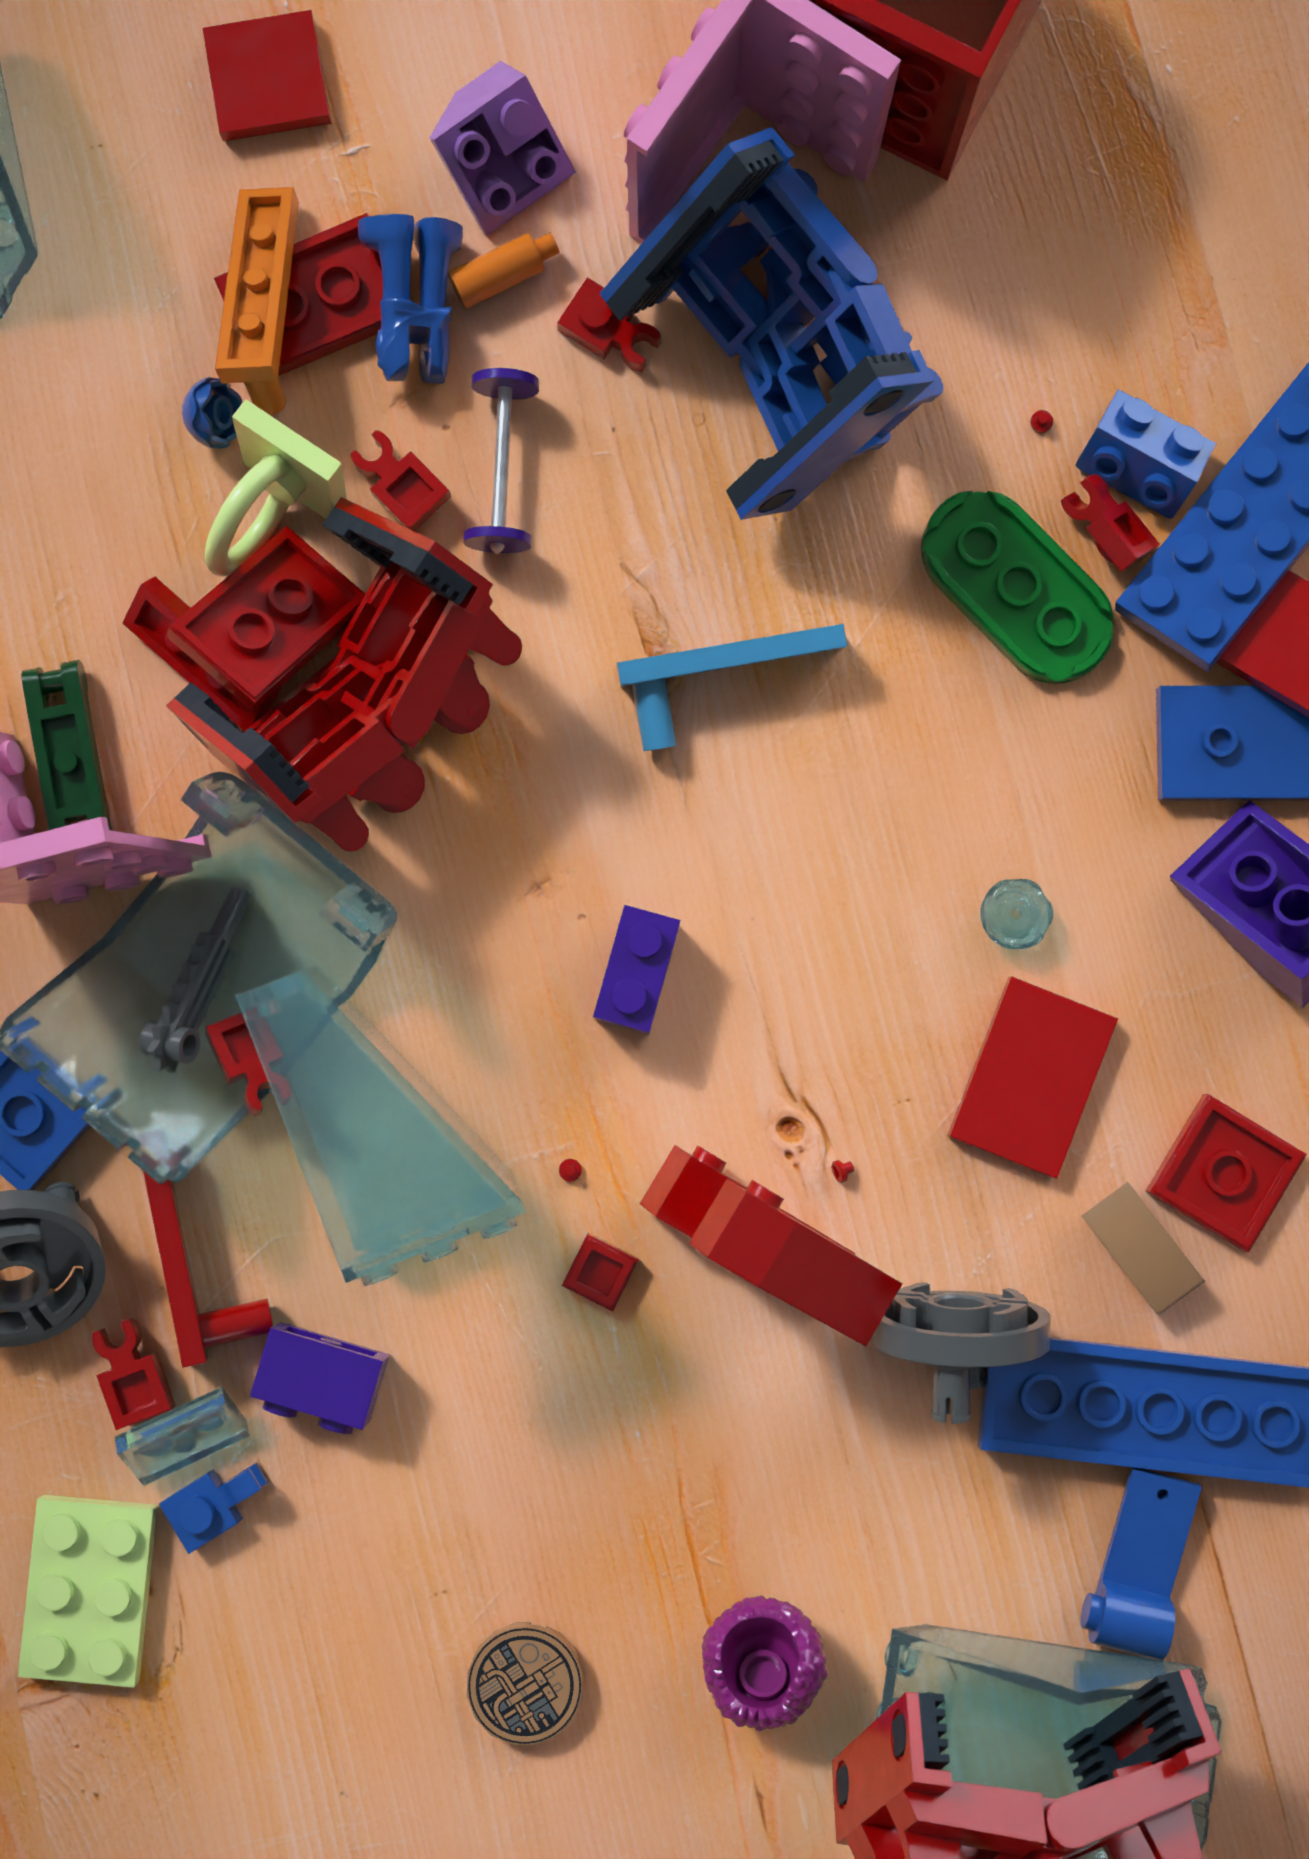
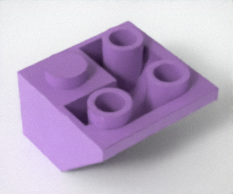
[429,61,576,236]

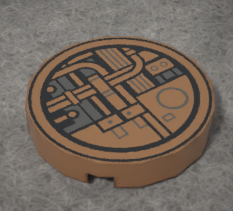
[467,1622,583,1745]

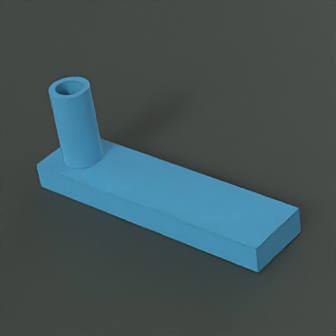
[617,624,847,751]

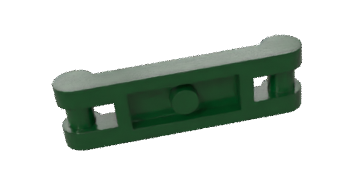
[21,660,113,830]

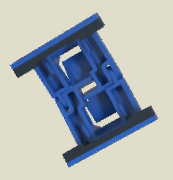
[599,127,943,520]

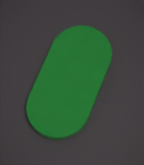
[921,490,1114,684]

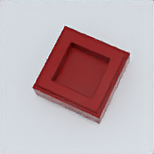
[561,1233,639,1312]

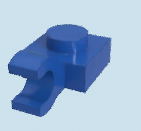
[159,1462,268,1554]

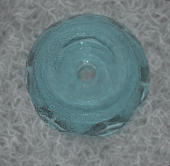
[980,879,1053,949]

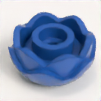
[182,377,243,449]

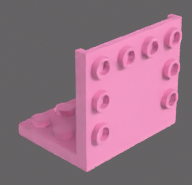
[624,0,901,243]
[0,732,212,904]

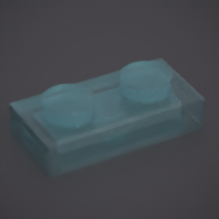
[115,1387,250,1486]

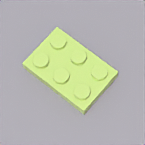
[18,1495,158,1688]

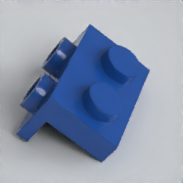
[1076,389,1216,519]

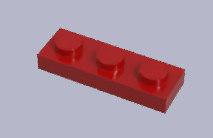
[122,576,281,731]

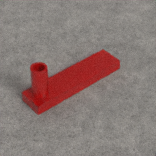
[136,1131,273,1368]

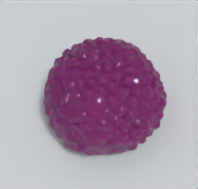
[701,1595,828,1732]

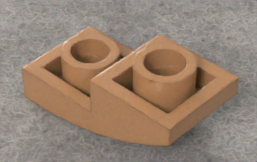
[1082,1182,1205,1316]

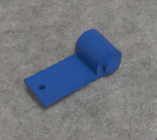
[1080,1467,1202,1662]

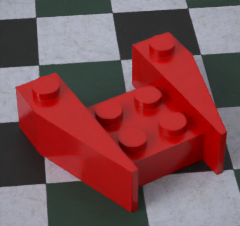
[640,1145,903,1347]

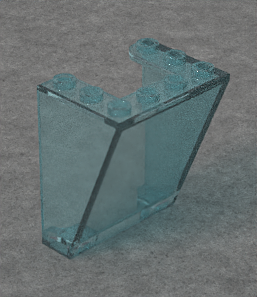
[235,966,526,1286]

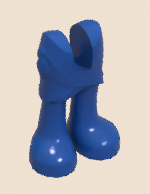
[358,214,463,384]

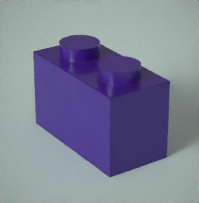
[593,905,681,1034]
[250,1322,390,1434]

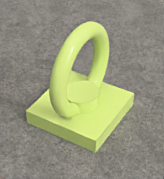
[204,399,347,576]

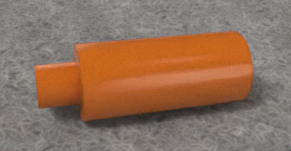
[448,232,560,310]

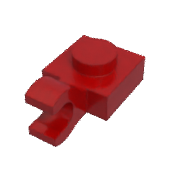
[1061,474,1160,572]

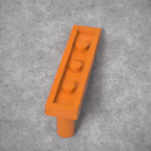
[215,187,299,416]

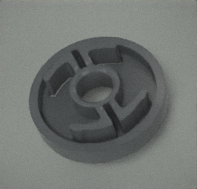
[0,1182,106,1347]
[870,1283,1051,1424]

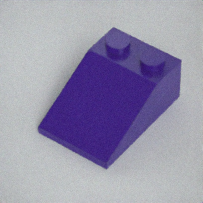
[1170,800,1309,1008]

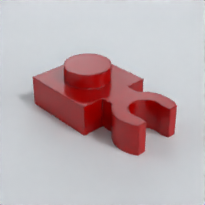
[557,277,661,372]
[350,430,451,531]
[204,1005,291,1117]
[92,1317,176,1430]

